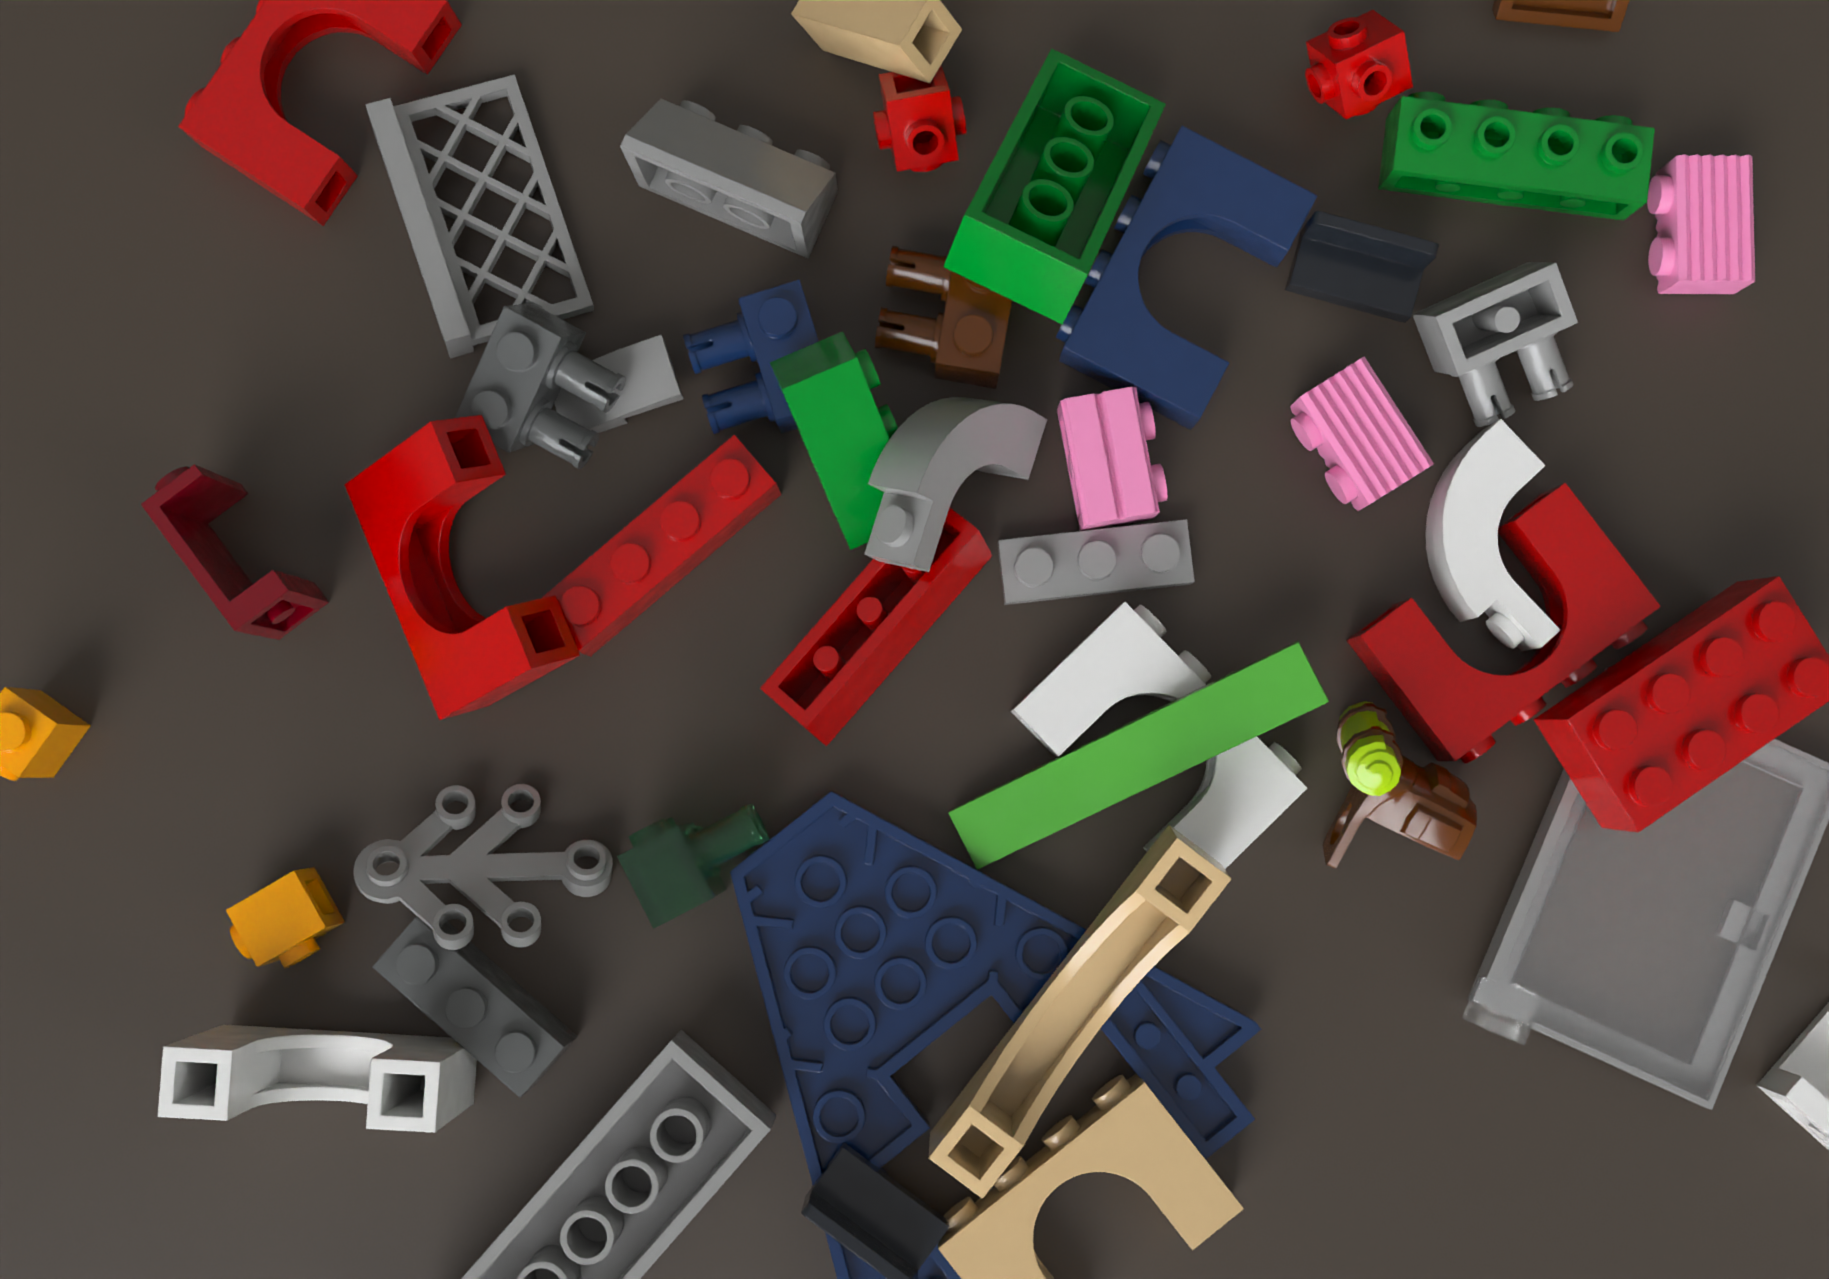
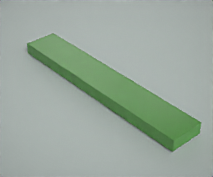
[948,640,1329,869]

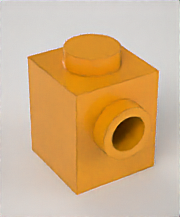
[0,687,91,781]
[226,867,345,969]

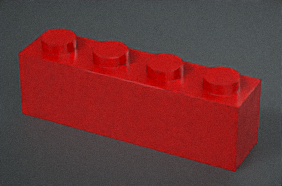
[542,435,782,657]
[760,508,993,747]

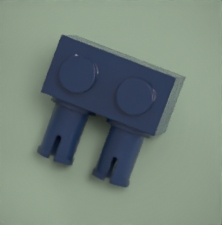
[683,279,819,434]

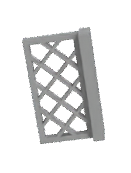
[365,74,594,359]

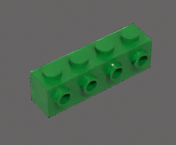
[1378,92,1655,221]

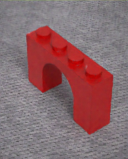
[178,0,462,226]
[344,415,580,720]
[1346,483,1661,764]

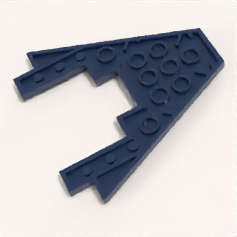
[730,791,1262,1279]

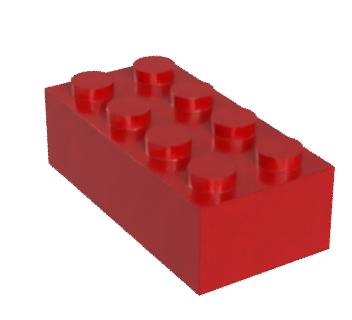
[1533,576,1829,833]

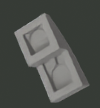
[554,335,684,433]

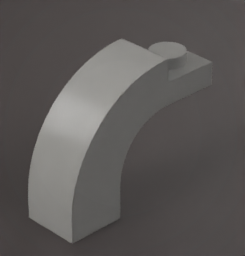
[864,397,1047,572]

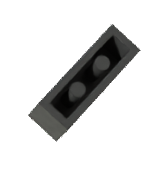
[372,916,578,1098]

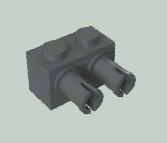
[455,303,626,469]

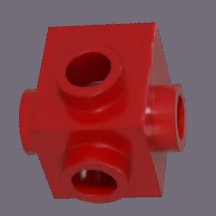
[1305,9,1413,119]
[873,65,966,172]

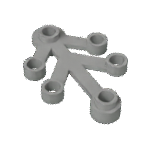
[353,784,613,950]

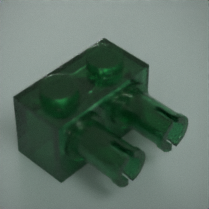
[617,804,770,929]

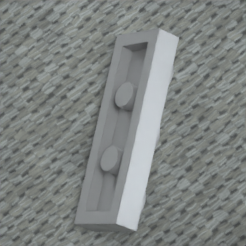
[998,519,1195,605]

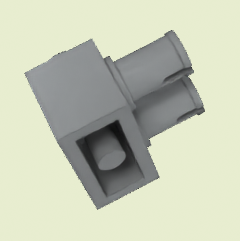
[1412,262,1578,427]

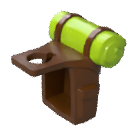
[1323,701,1477,869]

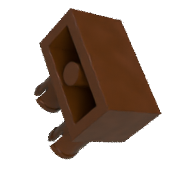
[875,246,1012,389]

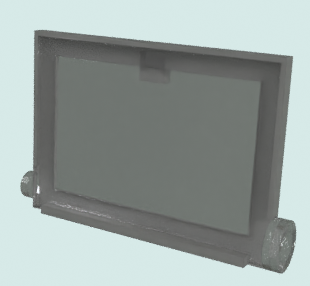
[1462,667,1829,1110]

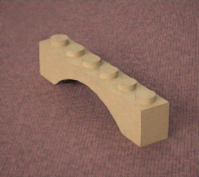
[928,824,1231,1199]

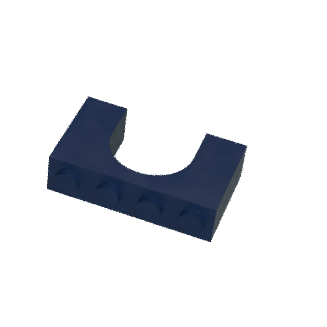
[1056,126,1318,430]

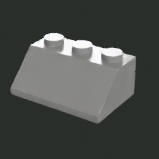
[620,99,838,259]

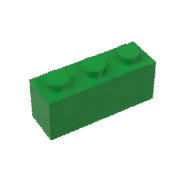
[770,331,898,550]

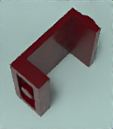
[141,464,329,640]

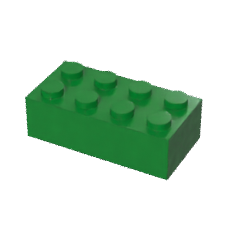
[943,48,1166,324]

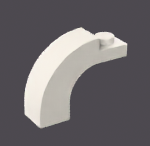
[1425,419,1560,651]

